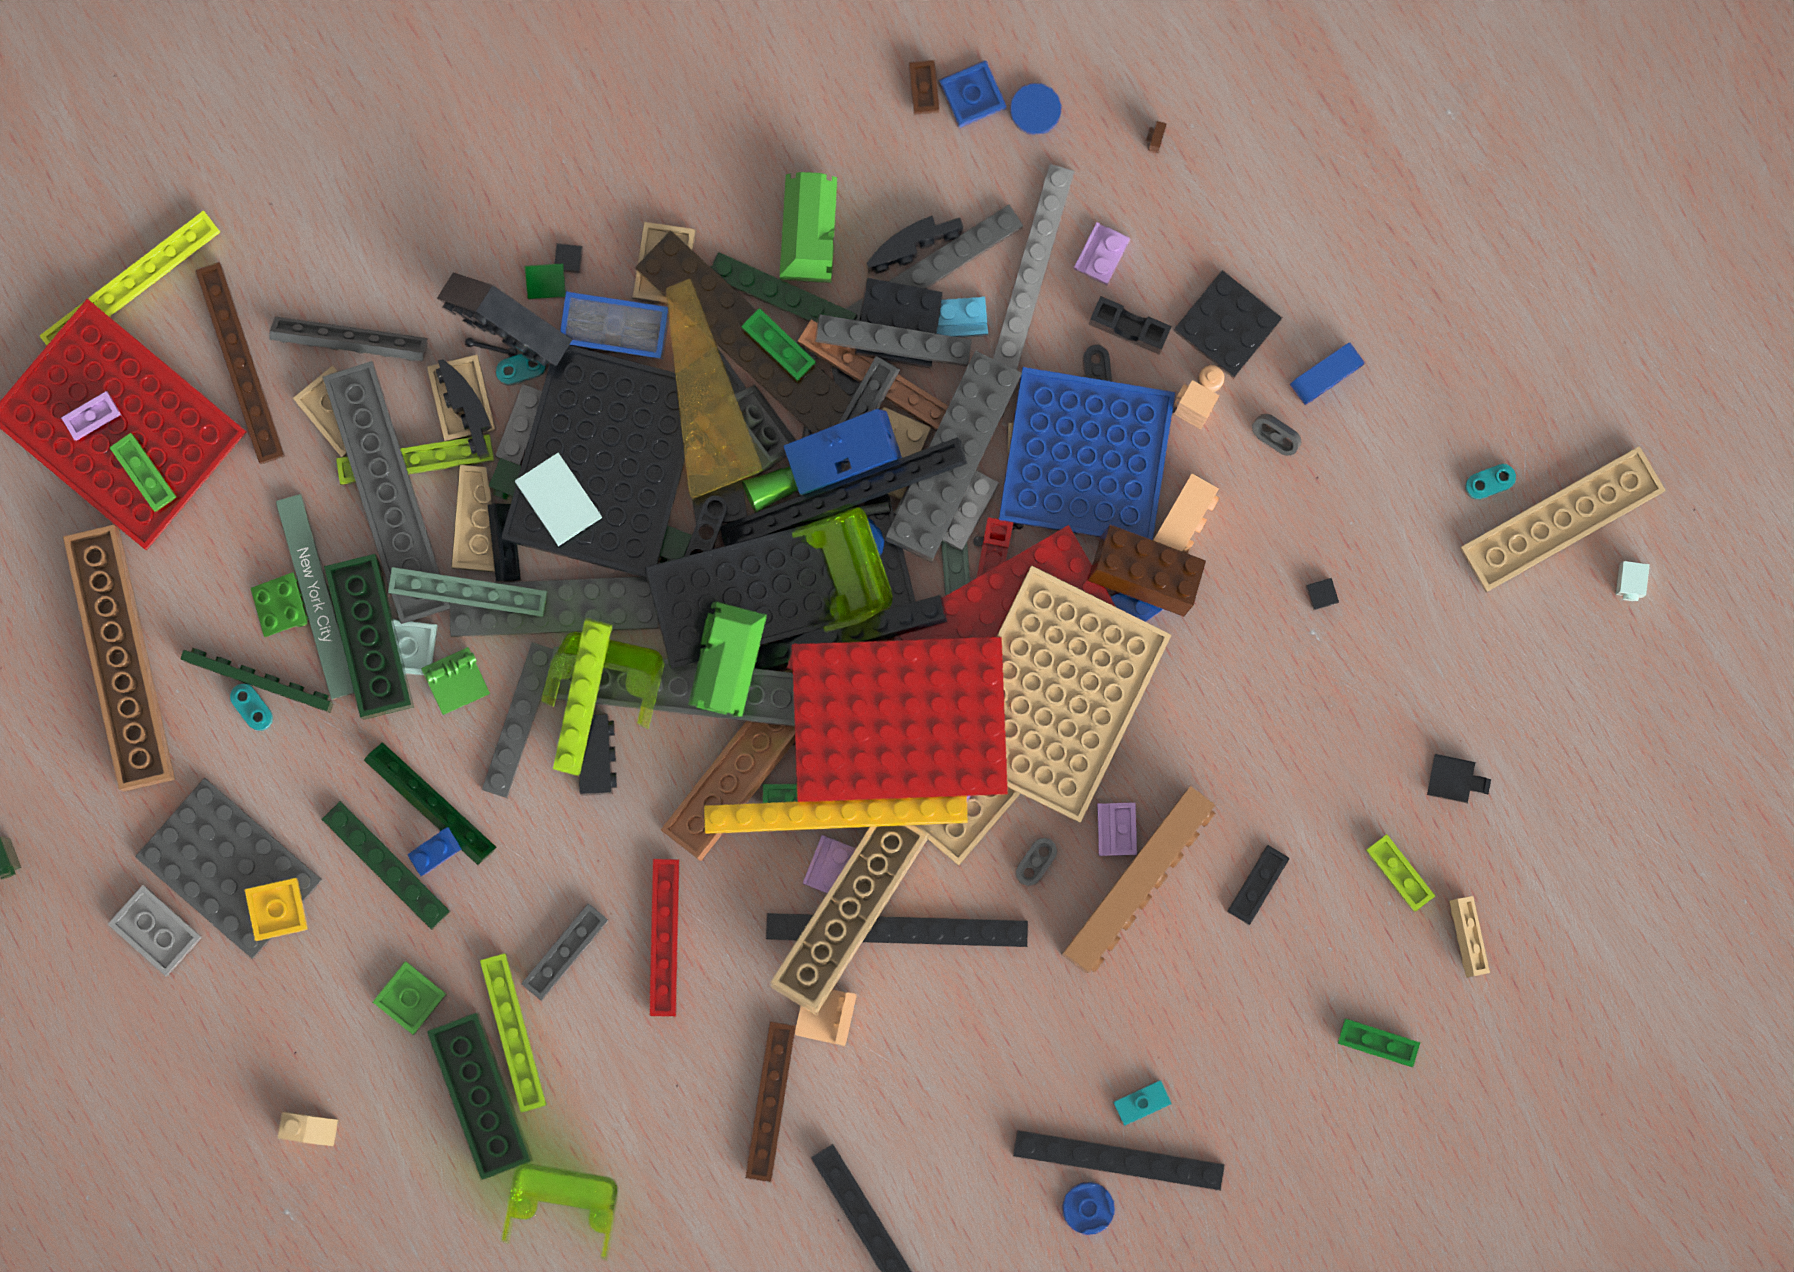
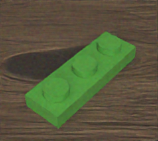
[110,433,177,512]

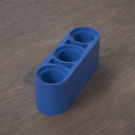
[1290,342,1365,405]

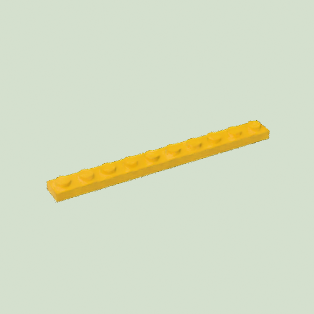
[704,796,968,834]

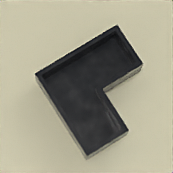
[437,272,572,366]

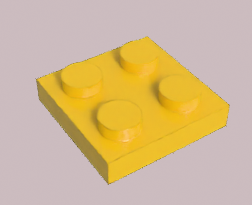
[245,878,308,941]

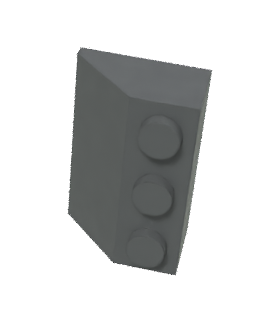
[708,385,796,478]

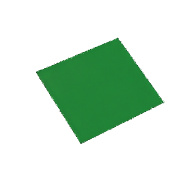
[525,264,566,299]

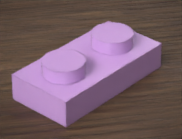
[61,391,121,441]

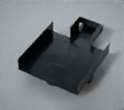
[1427,754,1491,804]

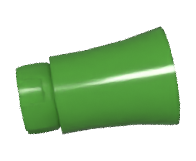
[742,466,798,513]

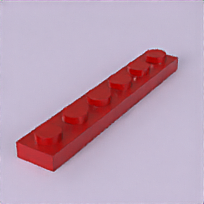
[650,859,680,1017]

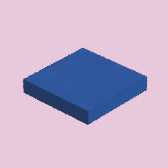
[939,60,1006,128]

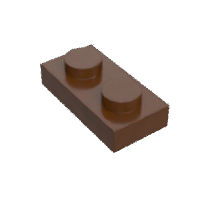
[909,60,940,115]

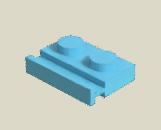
[937,297,988,337]

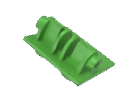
[251,572,309,637]
[421,647,490,715]

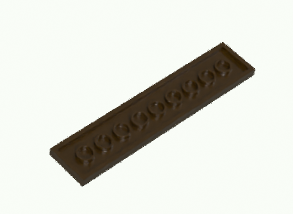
[635,230,852,434]

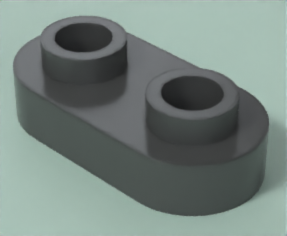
[1252,414,1302,456]
[1016,838,1057,886]

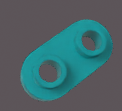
[496,354,547,385]
[1465,464,1516,500]
[230,684,273,731]

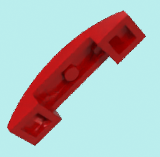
[976,517,1013,578]

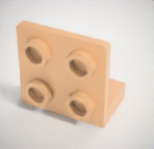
[795,990,857,1046]

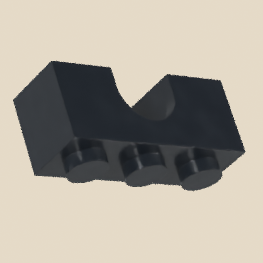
[1089,296,1172,355]

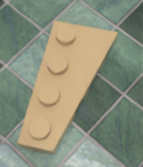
[451,465,495,572]

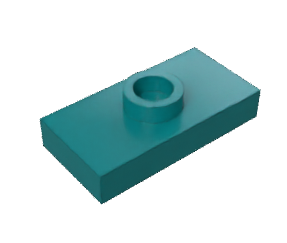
[1113,1080,1172,1126]

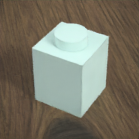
[1616,561,1650,601]

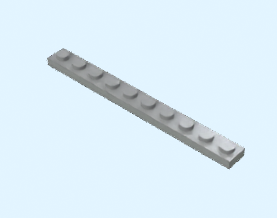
[993,164,1074,416]

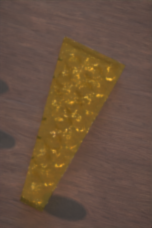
[666,279,764,499]

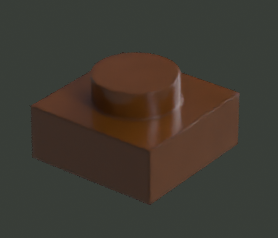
[1146,121,1167,153]

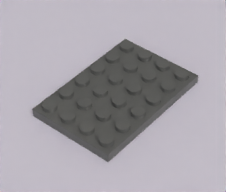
[135,778,323,959]

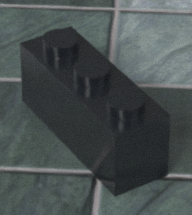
[579,714,617,796]

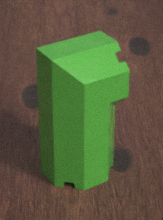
[780,172,837,283]
[688,602,767,717]

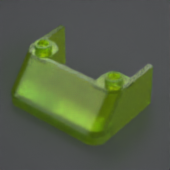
[792,507,893,632]
[541,632,665,729]
[501,1163,618,1261]

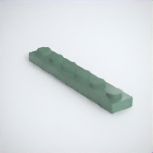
[388,567,547,617]

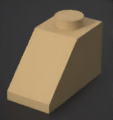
[278,1112,338,1146]

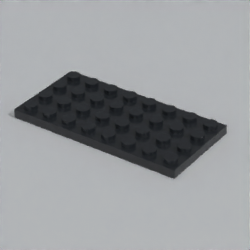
[644,514,870,669]

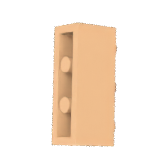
[1173,380,1220,429]
[1153,474,1220,553]

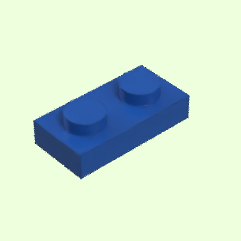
[407,827,462,877]

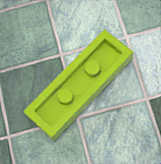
[1365,834,1435,912]

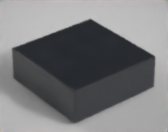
[554,244,583,273]
[1306,578,1339,610]

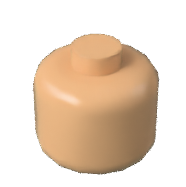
[1198,365,1224,392]

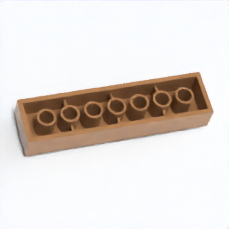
[1061,786,1216,974]

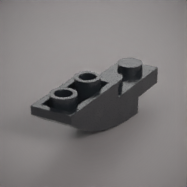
[867,216,963,274]
[436,359,492,459]

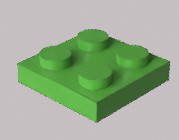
[373,961,447,1035]

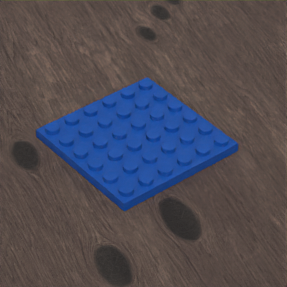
[998,367,1175,540]

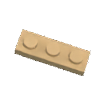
[1450,896,1490,978]

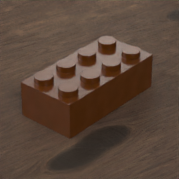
[1088,524,1206,617]

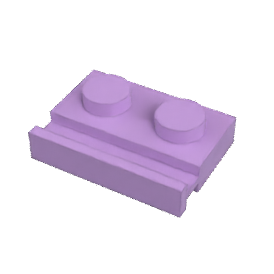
[1074,222,1130,285]
[1097,803,1137,856]
[803,835,856,894]

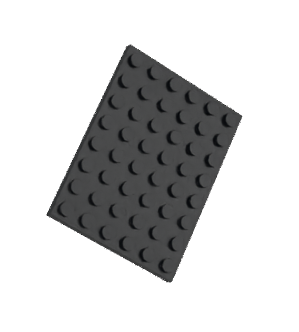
[501,345,706,578]

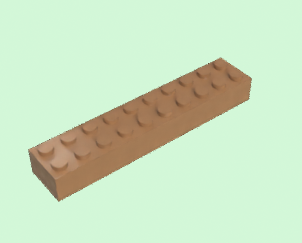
[63,525,175,792]

